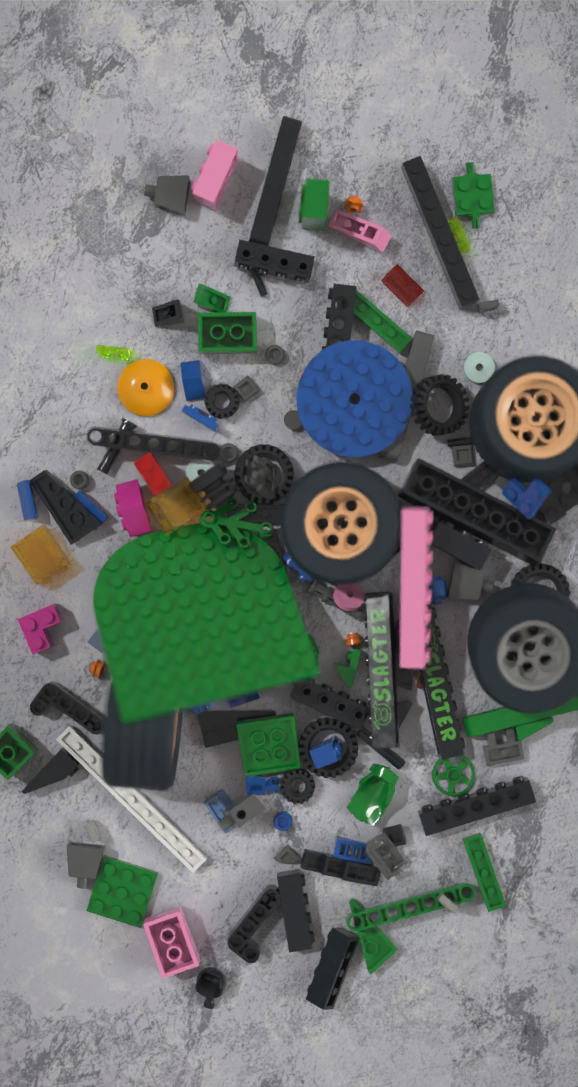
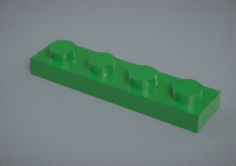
[342,290,412,354]
[462,832,506,912]

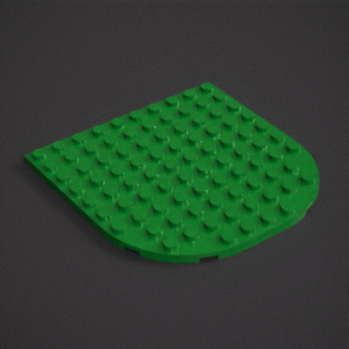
[93,523,320,724]

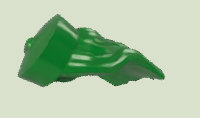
[347,764,399,826]

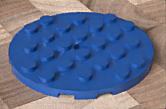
[296,340,413,457]

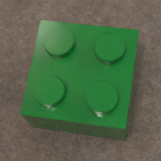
[0,723,38,781]

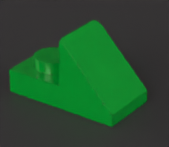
[193,284,231,312]
[334,647,361,688]

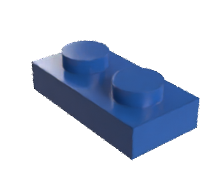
[182,404,219,432]

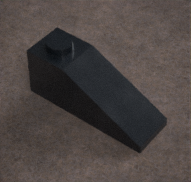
[22,747,79,794]

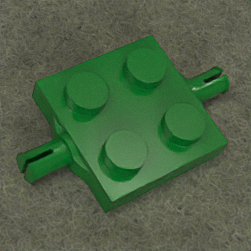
[452,162,495,229]

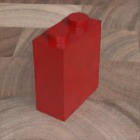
[133,452,174,497]

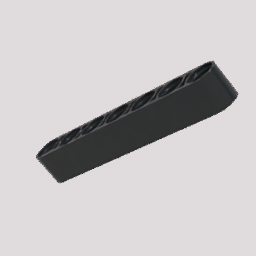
[249,116,302,246]
[87,426,220,460]

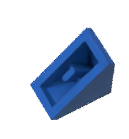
[181,360,205,401]

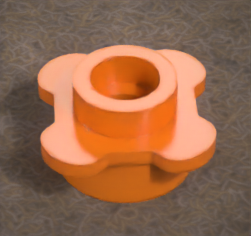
[344,196,364,213]

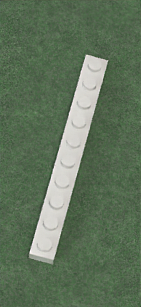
[56,725,207,873]

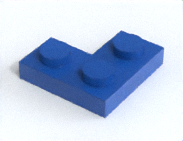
[502,478,551,519]

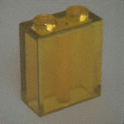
[146,477,206,536]
[10,525,71,586]

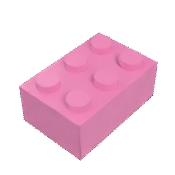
[191,139,239,211]
[143,906,200,979]

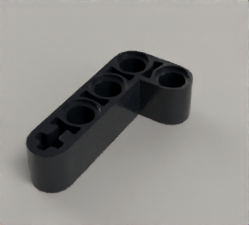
[30,681,104,735]
[227,885,280,963]

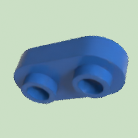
[283,553,315,583]

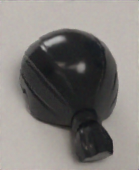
[195,967,226,1009]

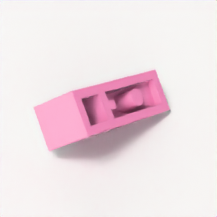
[328,209,391,253]

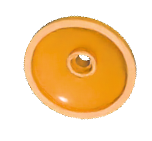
[117,359,175,417]

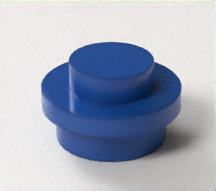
[273,811,292,831]

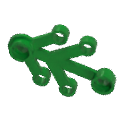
[200,498,274,550]

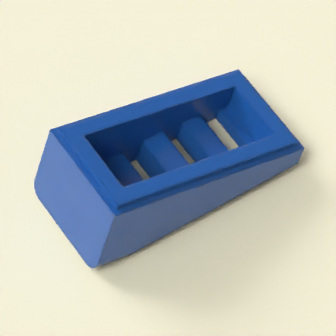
[333,836,371,864]

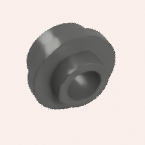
[70,470,89,490]

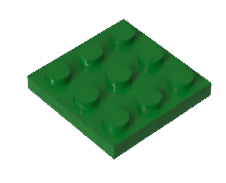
[236,713,301,777]
[86,855,159,928]

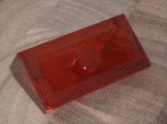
[381,264,424,307]

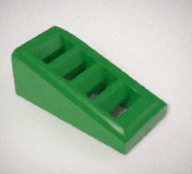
[513,717,554,741]

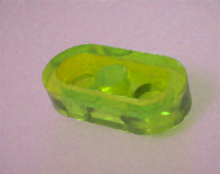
[448,216,470,255]
[96,345,135,361]

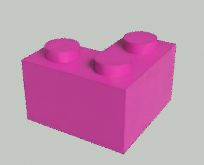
[114,479,152,537]
[17,603,64,655]

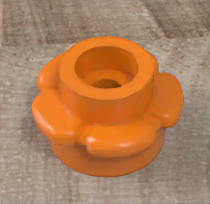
[344,633,363,647]
[89,659,105,678]

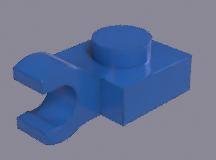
[246,776,279,795]

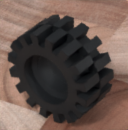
[204,383,239,419]
[280,768,315,804]

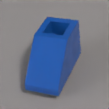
[309,736,343,769]

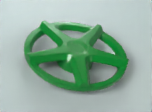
[432,755,475,796]

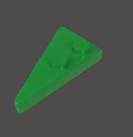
[349,898,398,975]

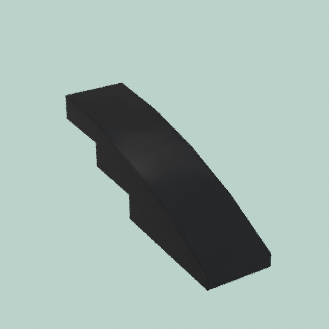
[300,849,381,886]

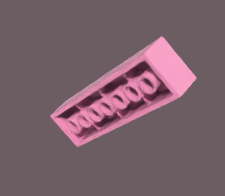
[400,506,433,668]

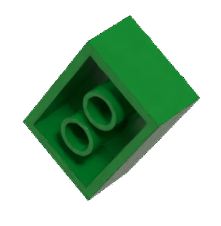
[299,178,330,231]
[198,312,257,354]

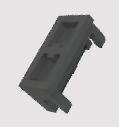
[365,832,406,880]

